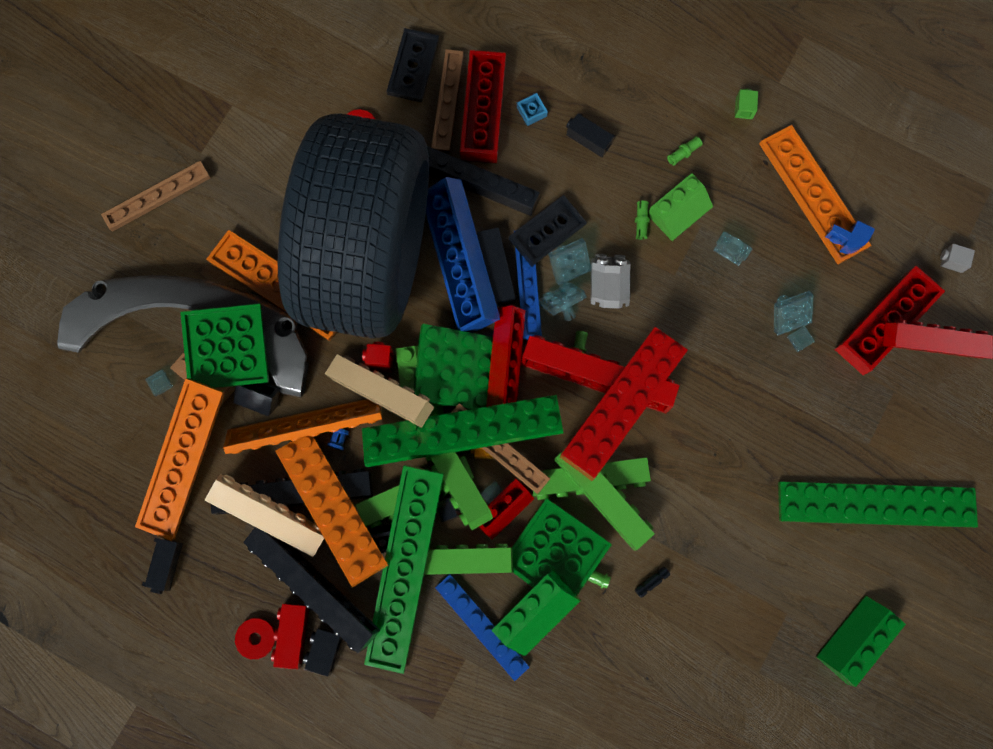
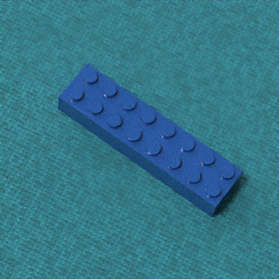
[426,177,500,333]

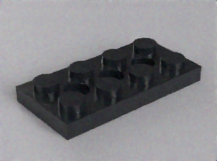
[386,28,439,103]
[508,195,587,267]

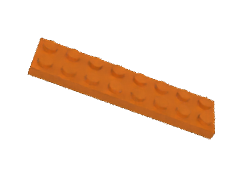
[759,125,872,265]
[206,230,336,341]
[135,378,225,541]
[223,399,382,454]
[275,436,388,587]

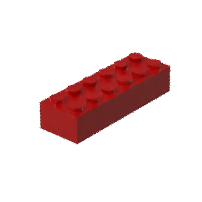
[460,50,506,163]
[834,266,945,375]

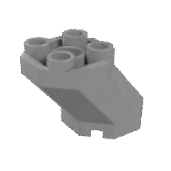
[590,254,631,308]

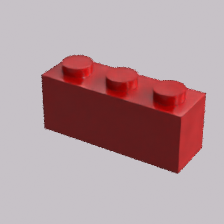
[479,479,534,540]
[271,603,309,669]

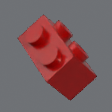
[362,341,394,373]

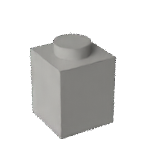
[940,244,975,273]

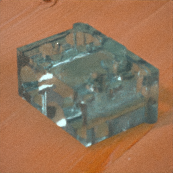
[713,232,752,266]

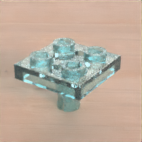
[548,238,591,286]
[539,282,587,321]
[774,291,813,335]

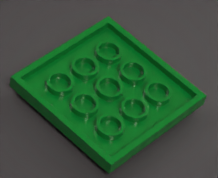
[180,304,269,388]
[413,324,493,410]
[512,498,612,596]

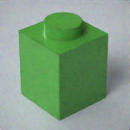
[735,89,758,119]

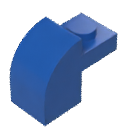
[825,221,875,254]

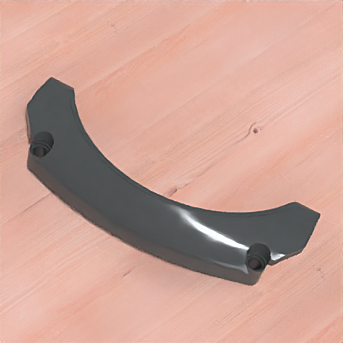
[57,275,309,397]

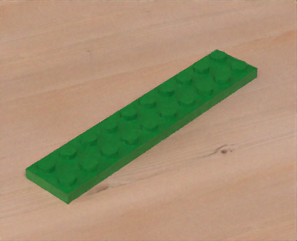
[362,395,564,467]
[364,465,444,674]
[778,482,978,528]

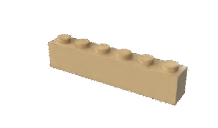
[325,354,434,428]
[205,474,324,557]

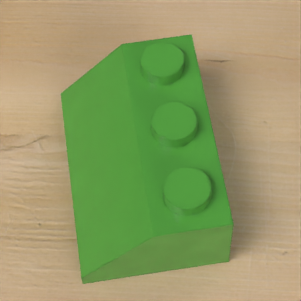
[648,173,713,241]

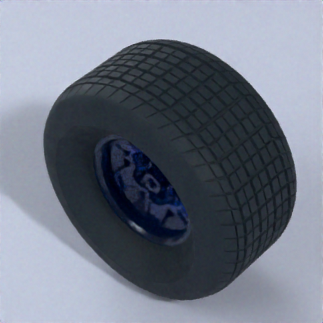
[278,113,429,338]

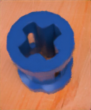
[327,429,350,451]

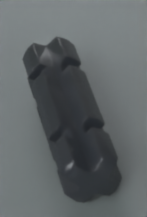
[635,567,670,598]

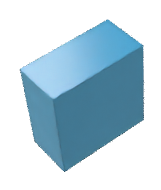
[517,93,548,126]

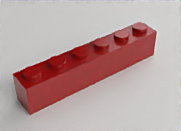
[486,305,526,407]
[883,319,993,359]

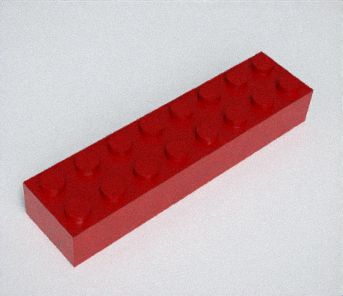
[560,327,688,481]
[521,335,680,414]

